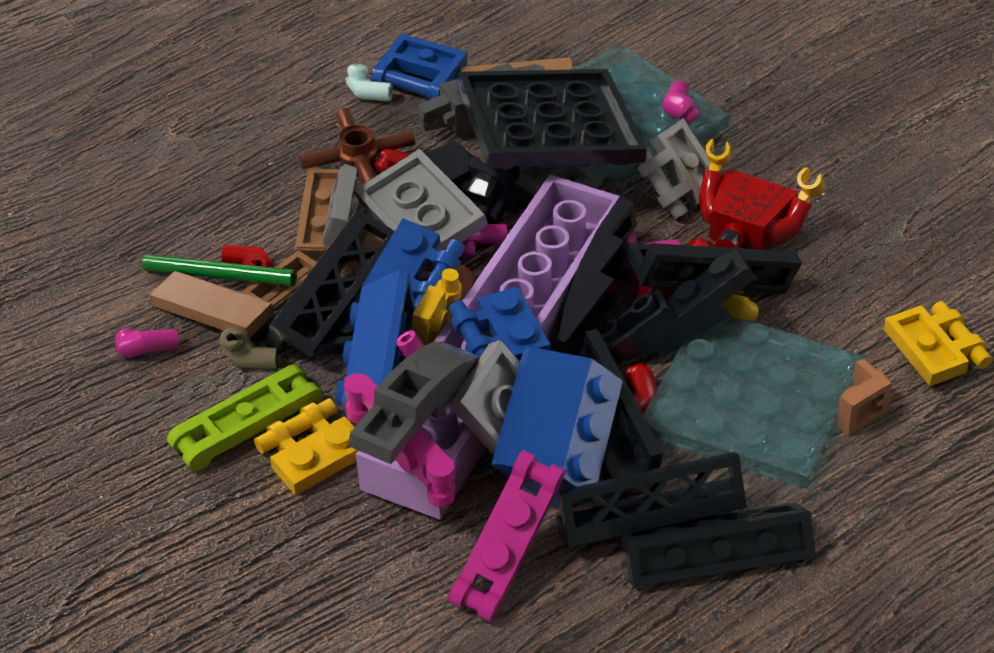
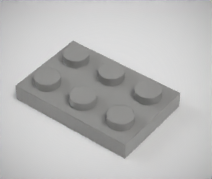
[354,149,488,251]
[449,340,537,496]

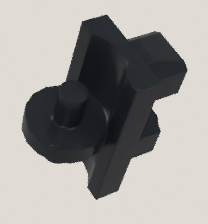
[466,156,521,224]

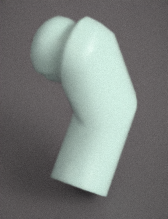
[345,64,393,102]

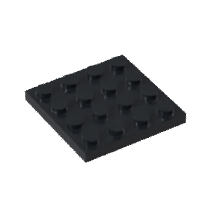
[457,69,647,169]

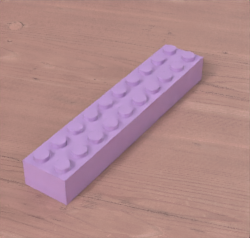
[356,175,619,519]

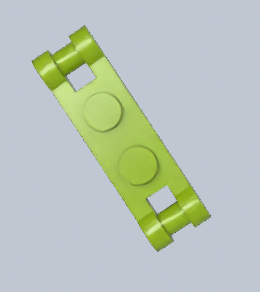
[167,364,324,472]

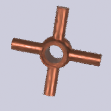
[299,108,415,185]

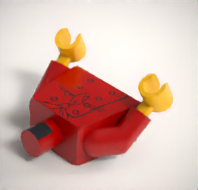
[699,139,825,250]

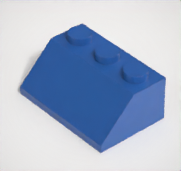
[336,270,416,422]
[491,347,623,508]

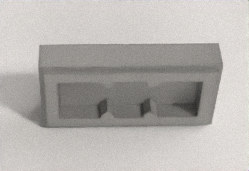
[322,164,358,247]

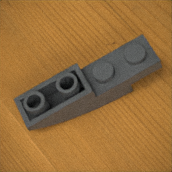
[350,341,480,464]

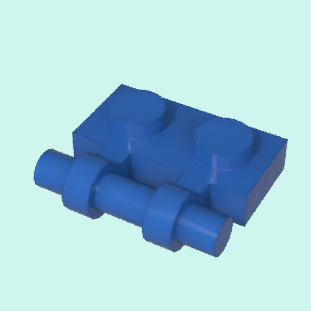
[363,218,465,308]
[449,286,551,362]

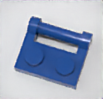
[371,33,468,100]

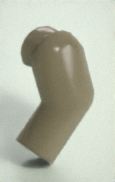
[219,327,279,369]

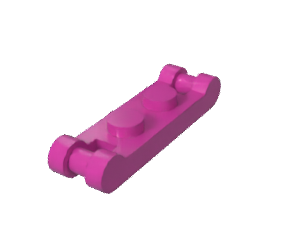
[344,373,456,507]
[447,450,566,623]

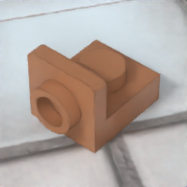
[836,359,892,436]

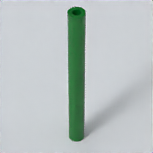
[142,254,297,286]

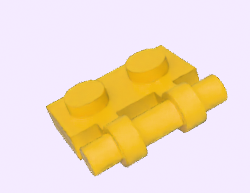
[412,268,462,346]
[884,301,993,386]
[254,398,359,496]

